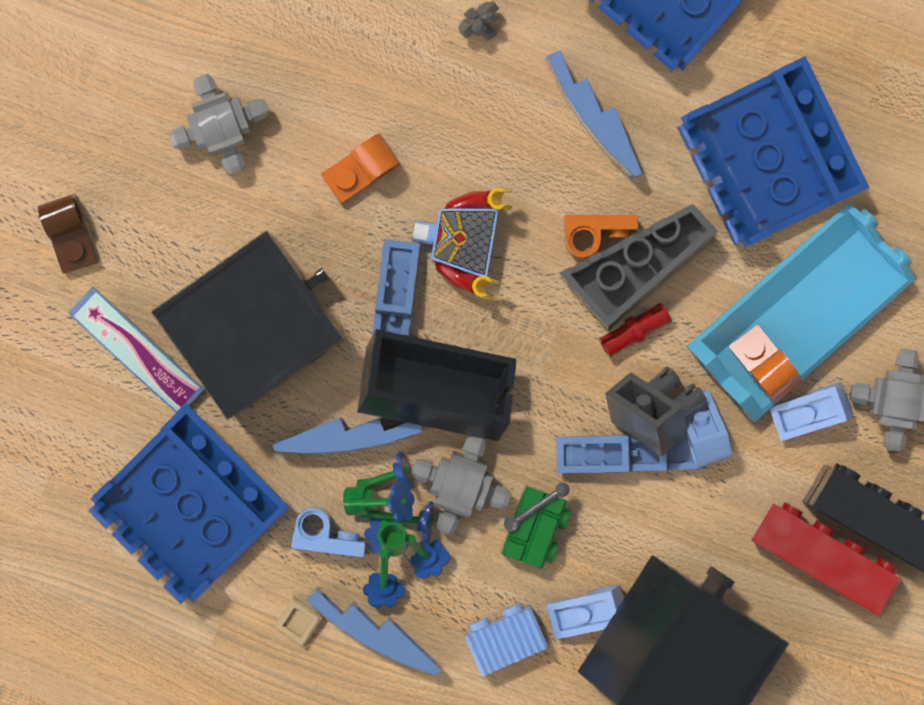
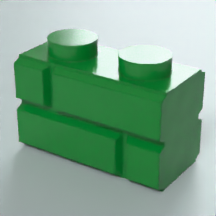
[501,485,571,569]

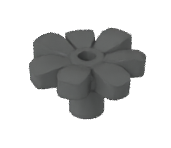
[458,1,499,41]

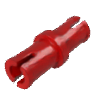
[598,302,672,358]

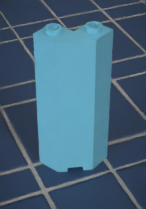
[687,203,916,423]

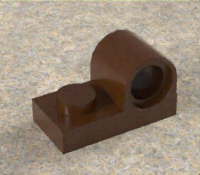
[37,194,99,274]

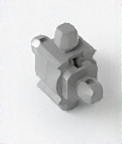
[169,74,270,174]
[849,349,924,451]
[411,436,512,534]

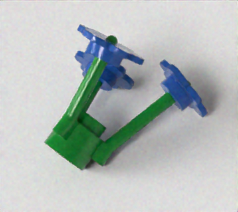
[343,451,434,542]
[363,518,450,608]

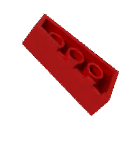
[751,502,903,617]

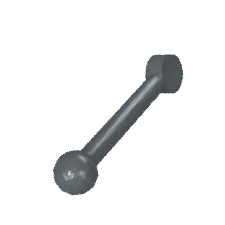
[504,483,570,532]

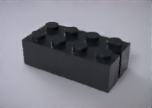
[357,329,517,441]
[802,463,924,573]

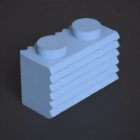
[464,602,548,676]

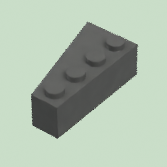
[559,204,718,331]

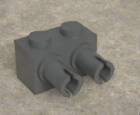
[605,367,706,457]

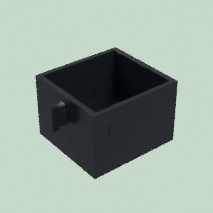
[151,230,346,420]
[578,555,789,705]

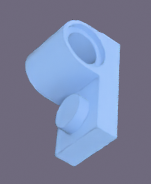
[770,382,853,441]
[685,390,732,468]
[291,506,366,558]
[546,585,624,640]

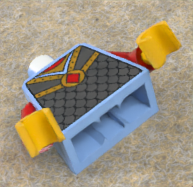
[412,187,512,301]

